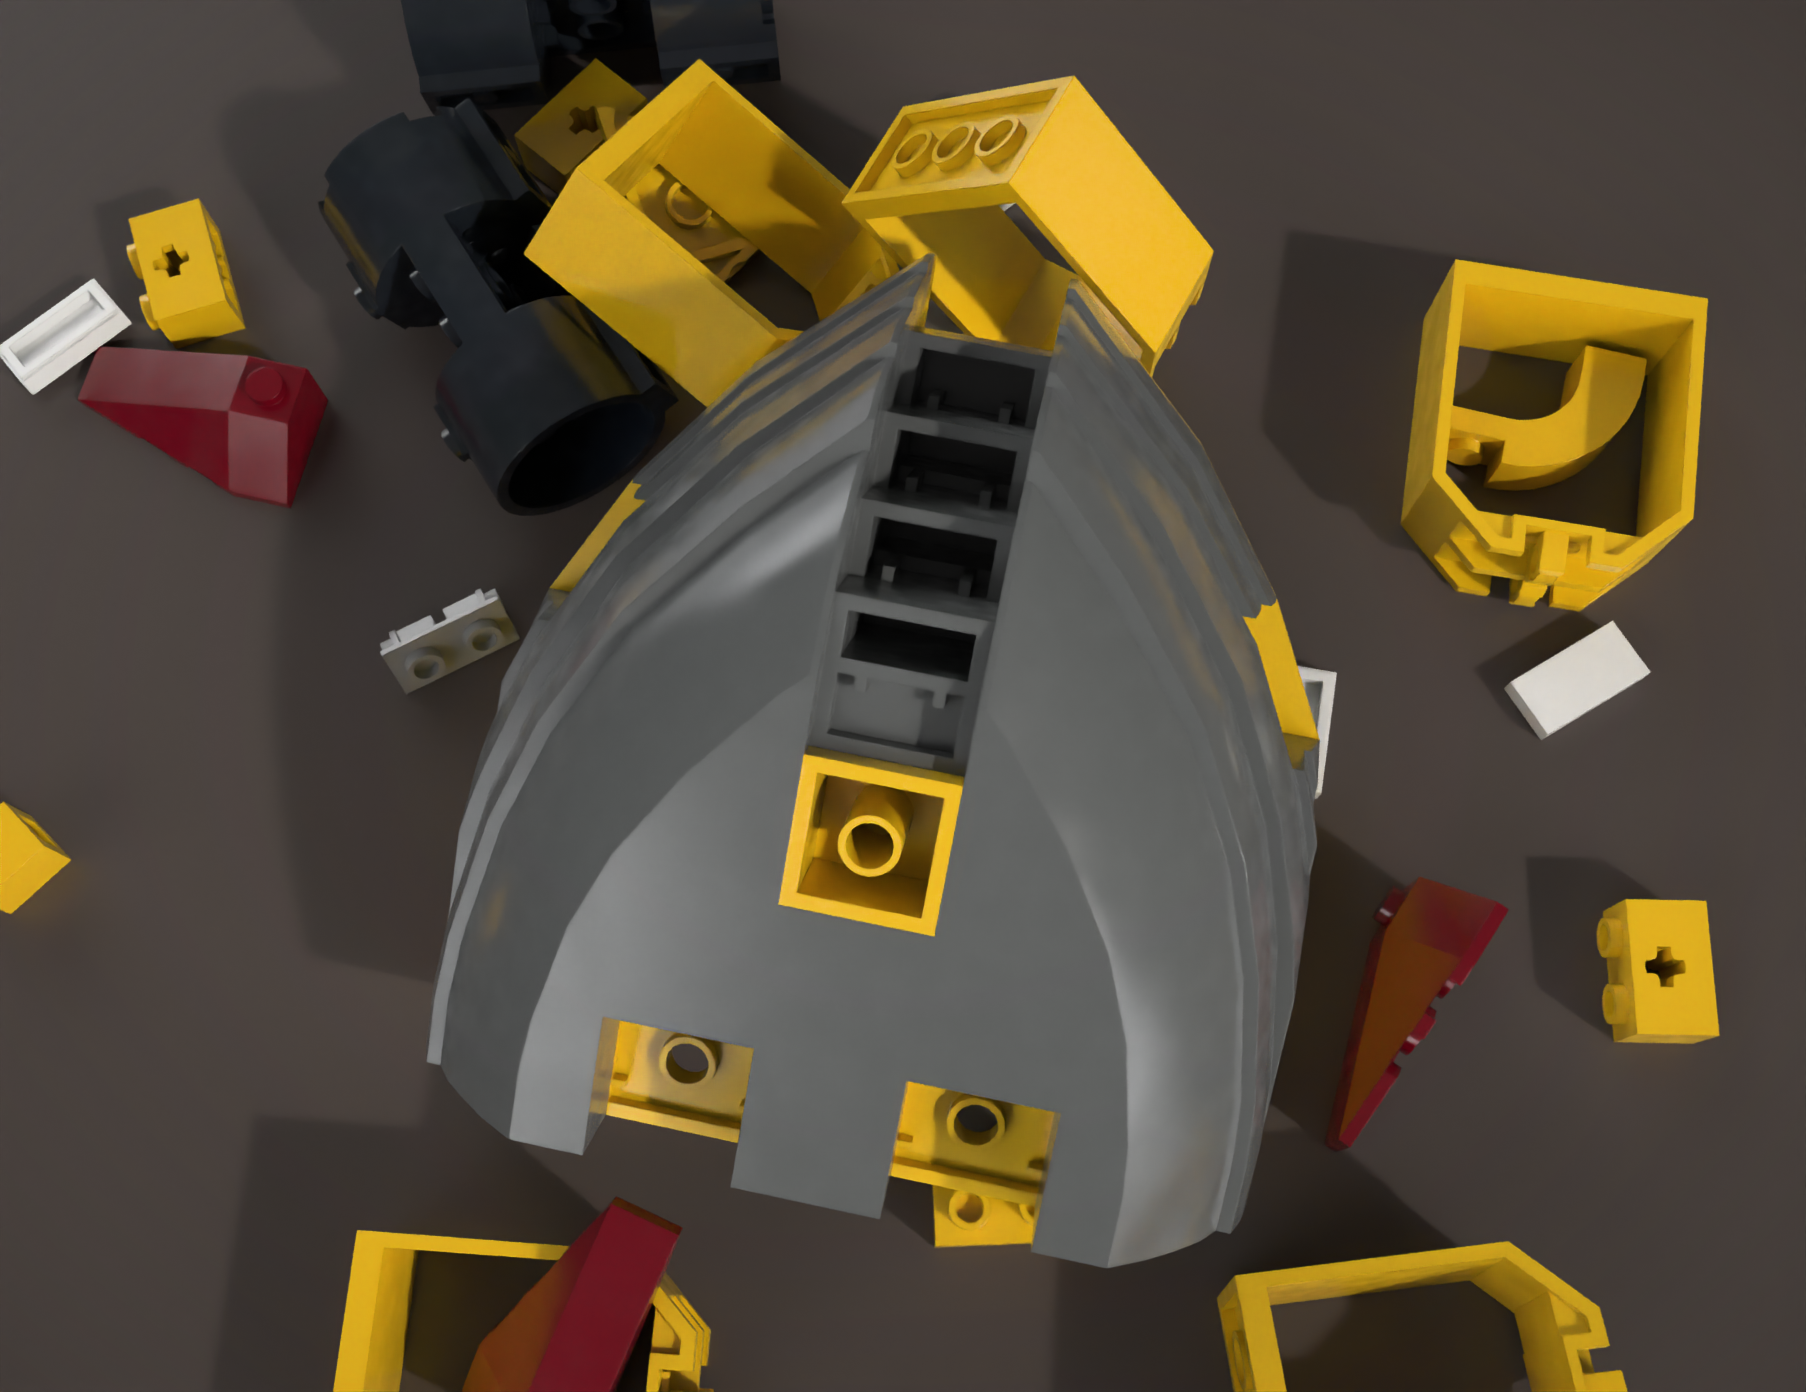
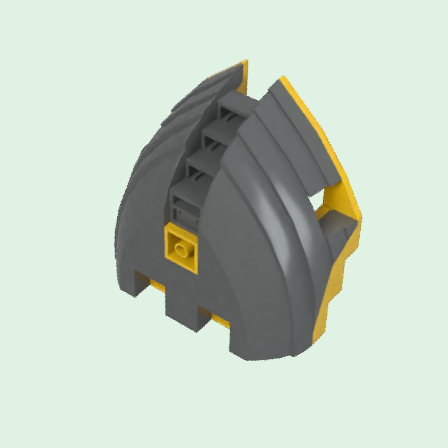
[426,253,1320,1268]

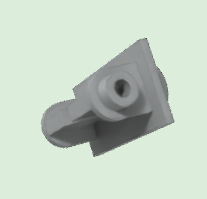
[380,588,520,694]

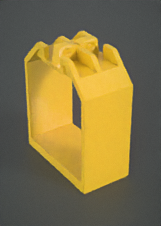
[524,59,899,408]
[841,75,1214,377]
[1400,259,1708,612]
[333,1230,714,1392]
[1217,1241,1628,1392]

